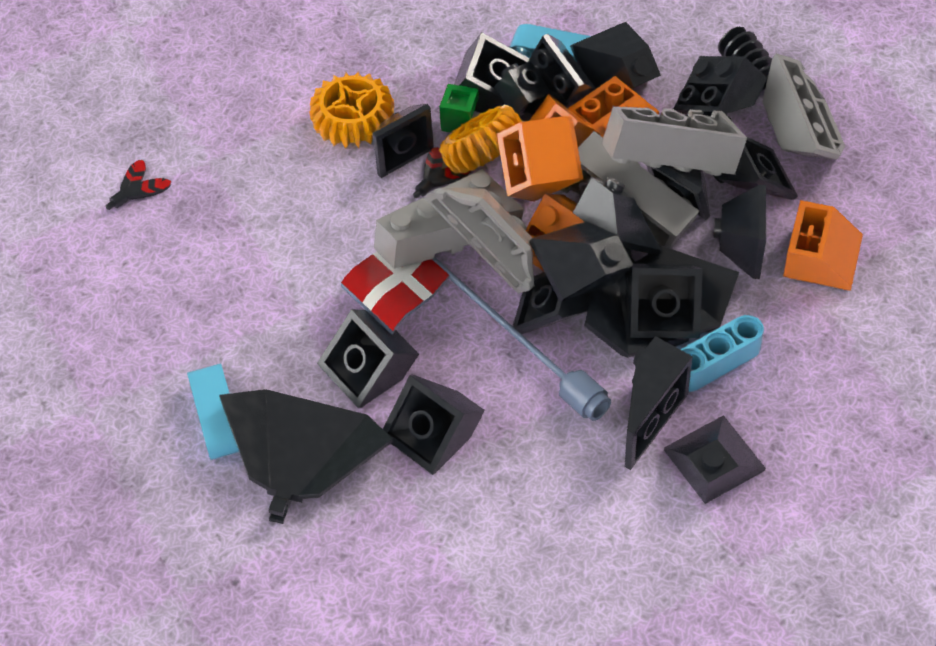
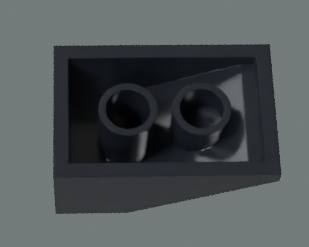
[454,32,539,121]
[625,336,693,470]

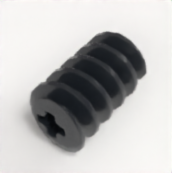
[718,26,772,91]

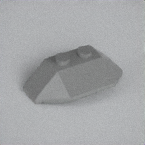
[762,53,845,160]
[424,188,534,294]

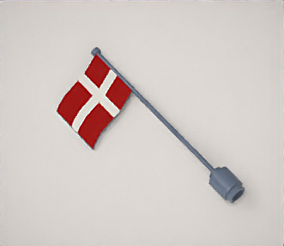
[341,251,611,421]

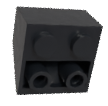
[527,34,596,108]
[673,56,767,115]

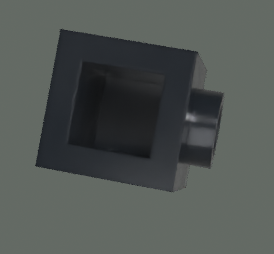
[494,62,551,116]

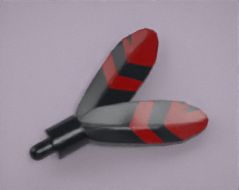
[413,147,472,198]
[105,160,171,210]

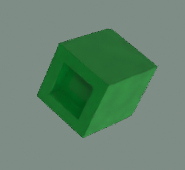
[439,84,479,133]

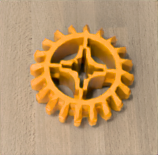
[309,71,395,148]
[439,105,522,173]

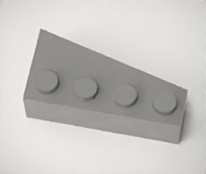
[602,107,747,176]
[561,131,699,249]
[374,169,524,269]

